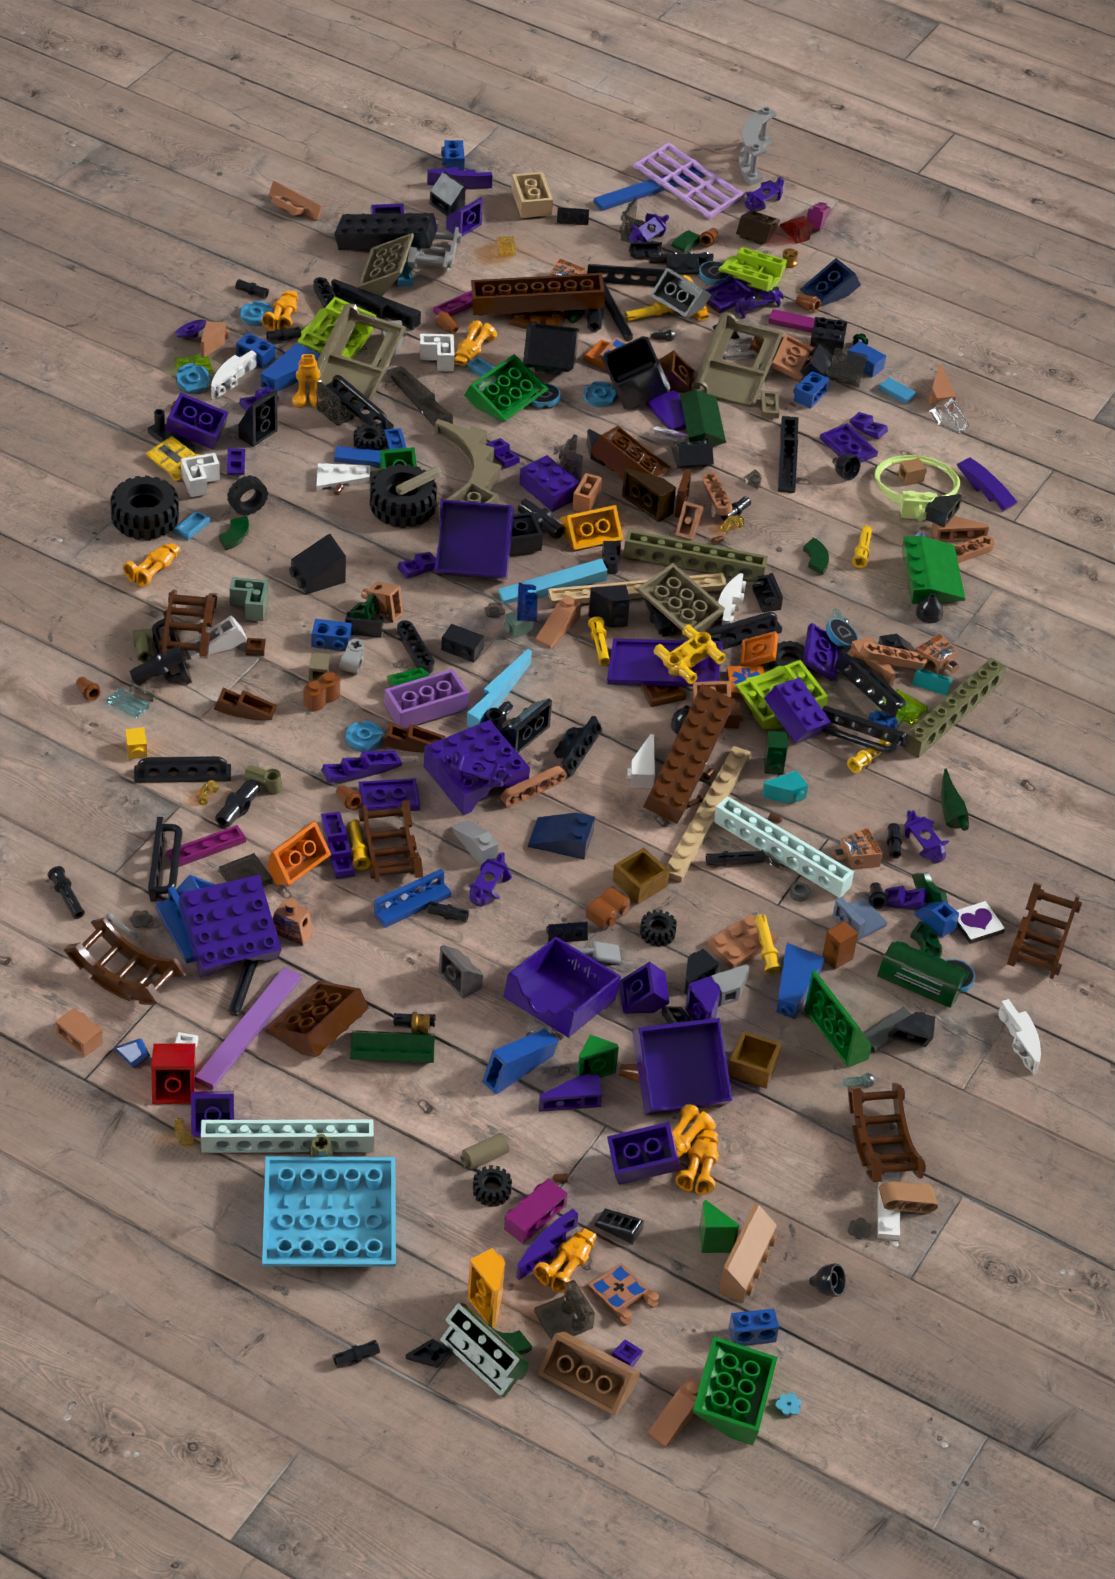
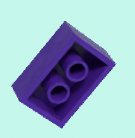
[165,392,229,449]
[519,455,580,512]
[764,677,830,743]
[607,1122,681,1185]

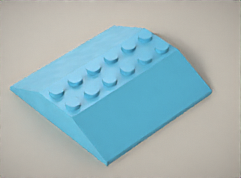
[262,1156,396,1267]

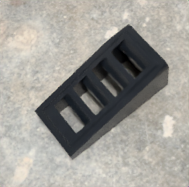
[595,1208,644,1245]

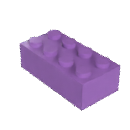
[384,669,469,728]

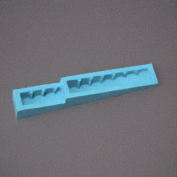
[498,558,607,604]
[467,649,532,728]

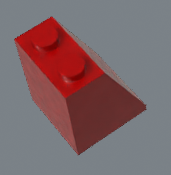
[151,1043,196,1104]

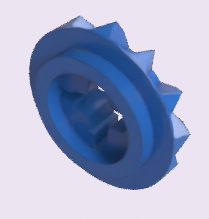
[868,710,898,730]

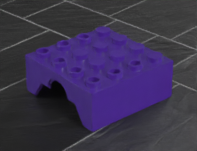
[434,499,514,580]
[424,720,530,815]
[178,875,282,978]
[503,937,621,1038]
[632,1018,732,1115]

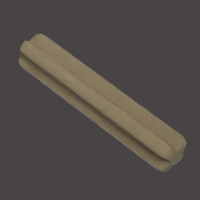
[396,467,441,495]

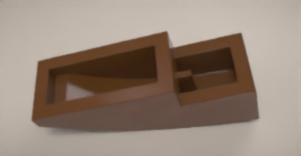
[214,687,277,720]
[383,723,446,753]

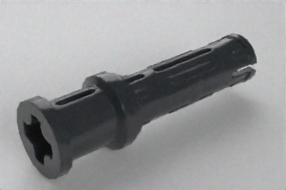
[47,866,85,919]

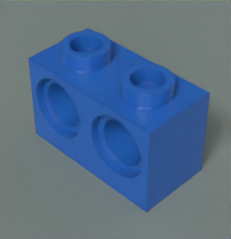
[441,140,465,171]
[236,332,275,368]
[793,371,829,409]
[311,619,352,651]
[728,1309,779,1346]

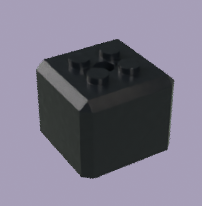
[523,323,580,374]
[602,336,670,410]

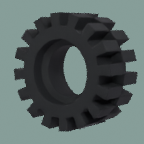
[354,424,385,451]
[640,910,677,947]
[473,1165,512,1207]

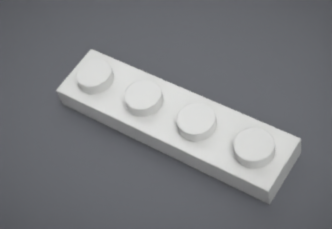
[877,1172,900,1240]

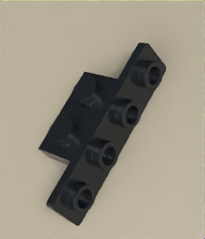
[649,252,714,274]
[554,716,602,777]

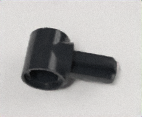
[486,701,513,730]

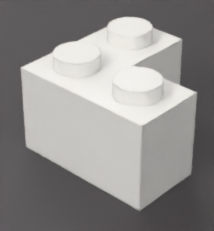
[420,334,454,372]
[181,453,220,497]

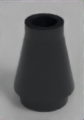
[868,882,888,909]

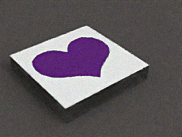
[956,901,1005,944]

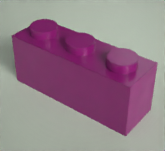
[504,1179,568,1244]

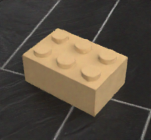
[511,172,553,218]

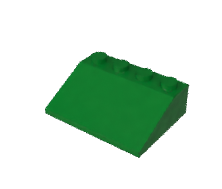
[464,354,549,422]
[902,536,965,604]
[804,970,871,1068]
[692,1336,778,1445]

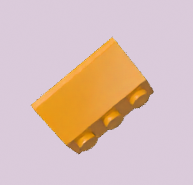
[560,505,623,550]
[467,1248,505,1328]

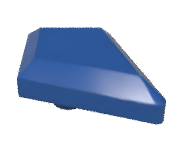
[114,1038,150,1068]

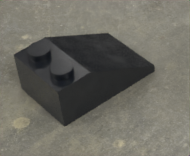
[238,390,278,447]

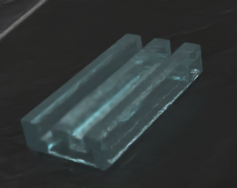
[107,688,149,719]

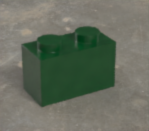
[764,731,788,775]

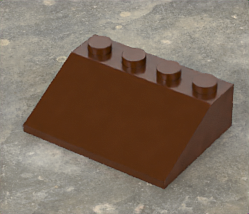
[590,426,671,480]
[265,981,369,1057]

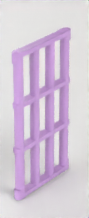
[633,142,745,220]

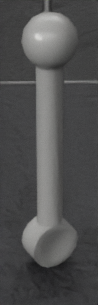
[106,913,138,938]

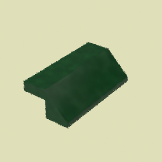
[680,390,726,447]
[350,1030,435,1063]

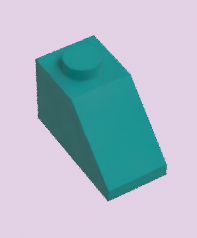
[762,770,808,804]

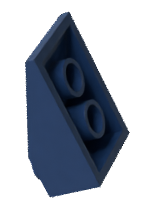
[800,258,861,307]
[528,812,595,859]

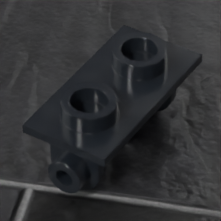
[557,207,589,225]
[629,241,662,258]
[546,921,588,942]

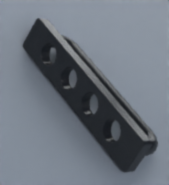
[587,264,665,286]
[326,375,394,430]
[151,610,192,684]
[706,612,782,650]
[835,651,906,718]
[822,706,908,754]
[134,756,231,783]
[148,817,183,902]

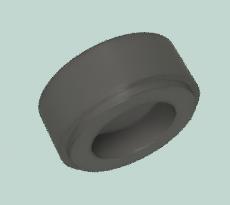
[790,882,810,902]

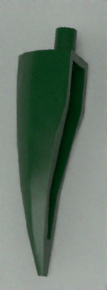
[941,768,969,831]

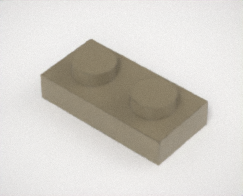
[761,391,780,418]

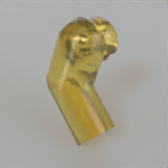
[720,515,744,533]
[198,780,219,805]
[174,1118,193,1147]

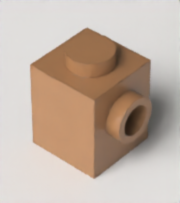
[898,458,927,486]

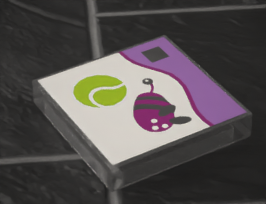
[649,426,688,442]

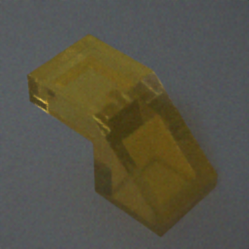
[496,236,516,256]

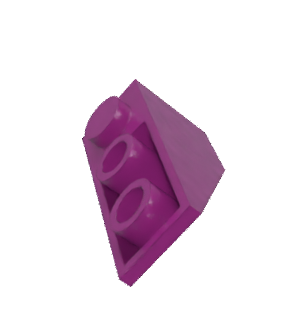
[805,202,831,231]

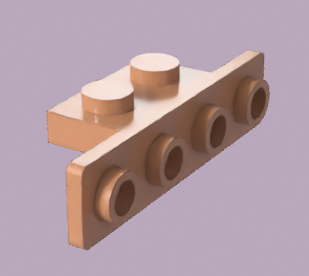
[269,181,323,220]

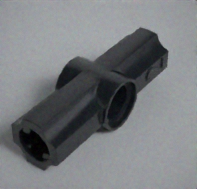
[587,308,604,332]
[518,499,565,539]
[643,597,674,637]
[129,645,187,685]
[215,779,260,828]

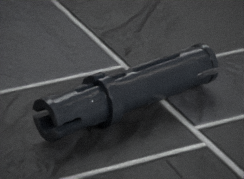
[705,850,765,866]

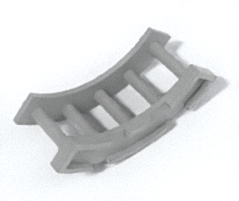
[739,106,777,186]
[408,227,462,272]

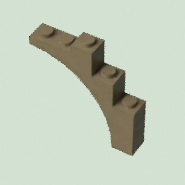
[435,419,501,491]

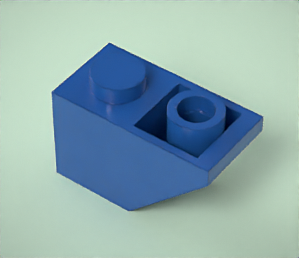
[914,901,959,938]

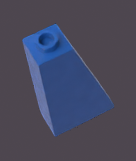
[261,343,320,392]
[776,943,825,1019]
[482,1028,559,1094]

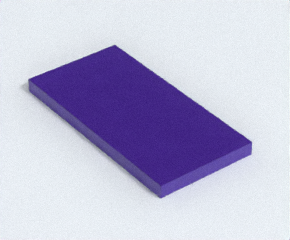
[607,639,723,687]

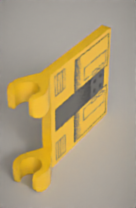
[146,436,199,481]

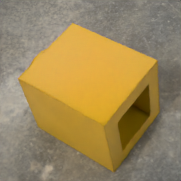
[125,727,148,759]

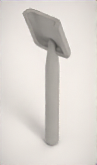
[528,941,621,965]

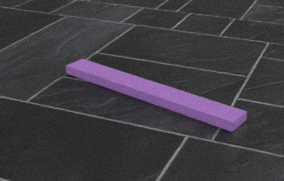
[195,967,301,1089]

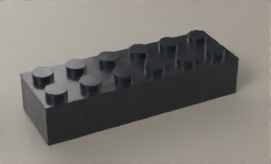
[334,213,438,250]

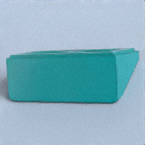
[912,670,953,695]

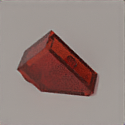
[780,216,812,244]

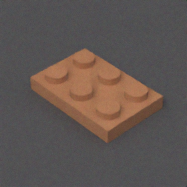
[770,334,814,381]
[706,914,778,969]

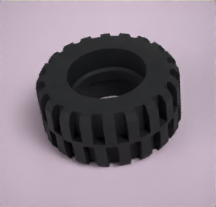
[370,464,437,528]
[110,475,179,540]

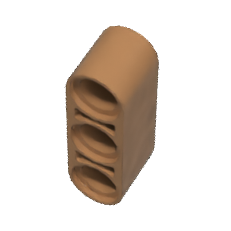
[879,1181,938,1213]

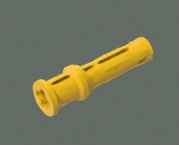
[624,302,674,322]
[852,525,873,568]
[588,617,610,666]
[847,740,892,773]
[347,819,371,870]
[754,914,782,975]

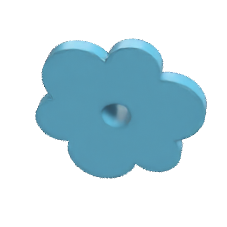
[775,1393,802,1415]

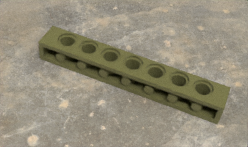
[623,530,768,583]
[904,658,1006,758]

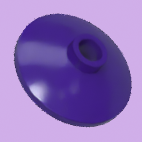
[175,319,206,339]

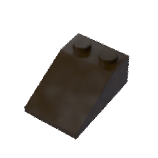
[736,210,780,245]
[622,468,676,523]

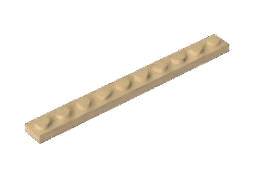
[548,573,727,606]
[666,746,751,882]

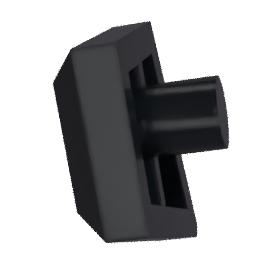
[406,1339,451,1368]

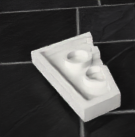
[316,463,370,491]

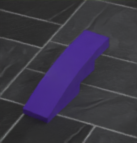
[427,167,493,189]
[957,457,1017,512]
[321,750,402,783]
[321,811,355,879]
[516,1209,578,1280]

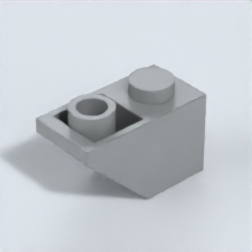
[711,964,749,1006]

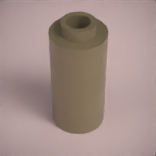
[460,1133,509,1169]

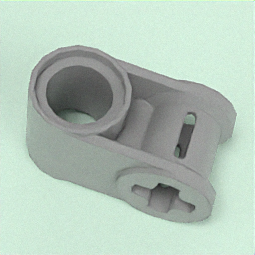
[339,639,365,674]

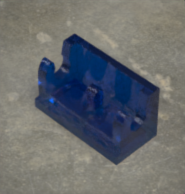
[517,583,538,622]

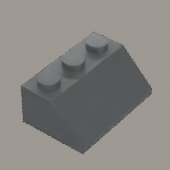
[650,268,711,318]

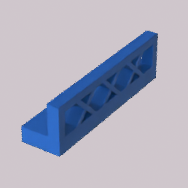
[374,869,451,928]
[155,886,195,964]

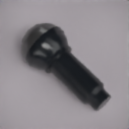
[650,330,676,341]

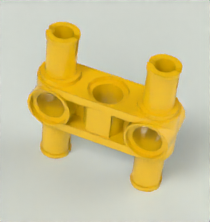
[653,625,726,684]

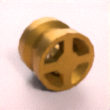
[782,248,798,268]
[411,1013,430,1035]

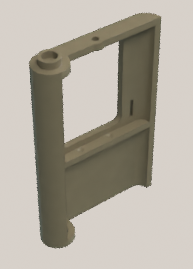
[307,304,406,404]
[691,313,784,407]

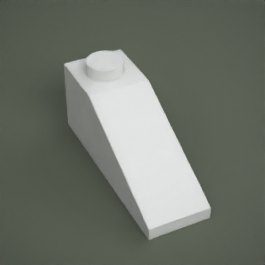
[188,615,247,659]
[627,734,655,788]

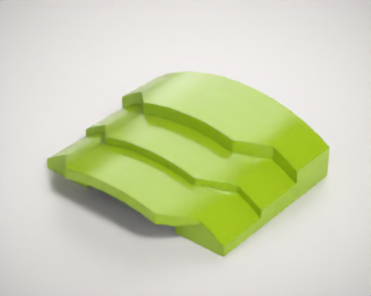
[718,247,787,292]
[297,297,376,359]
[736,660,828,729]

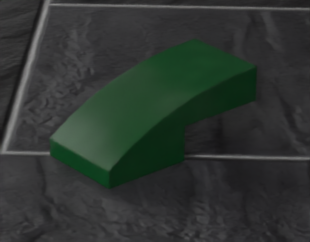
[671,230,700,252]

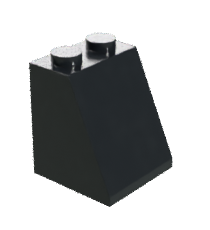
[289,534,346,595]

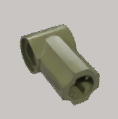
[133,629,154,663]
[244,765,282,794]
[309,1134,333,1157]

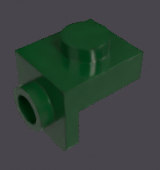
[350,596,379,620]

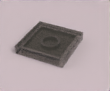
[219,853,273,887]

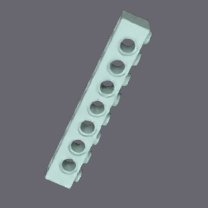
[714,796,854,898]
[201,1119,374,1153]

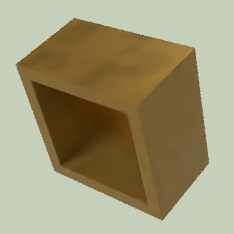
[612,848,670,904]
[728,1031,782,1089]

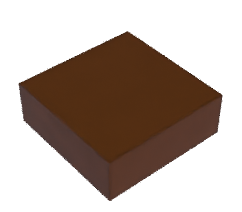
[246,638,266,656]

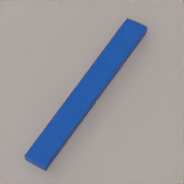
[594,167,706,211]

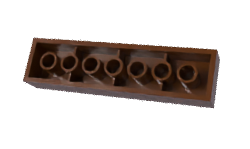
[471,273,605,316]
[643,684,736,824]

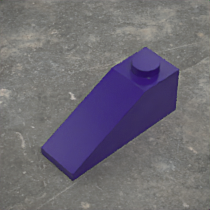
[538,1074,602,1112]

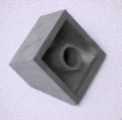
[439,945,483,999]

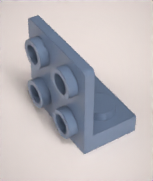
[833,897,887,941]

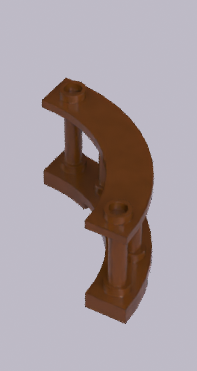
[159,589,218,659]
[358,801,423,883]
[1007,882,1082,979]
[64,918,187,1005]
[847,1083,926,1182]

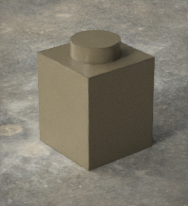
[309,653,330,682]

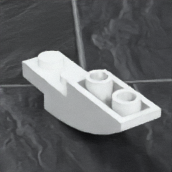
[211,350,257,400]
[718,573,746,625]
[998,999,1041,1075]

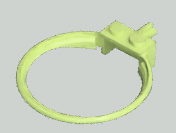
[874,455,960,523]

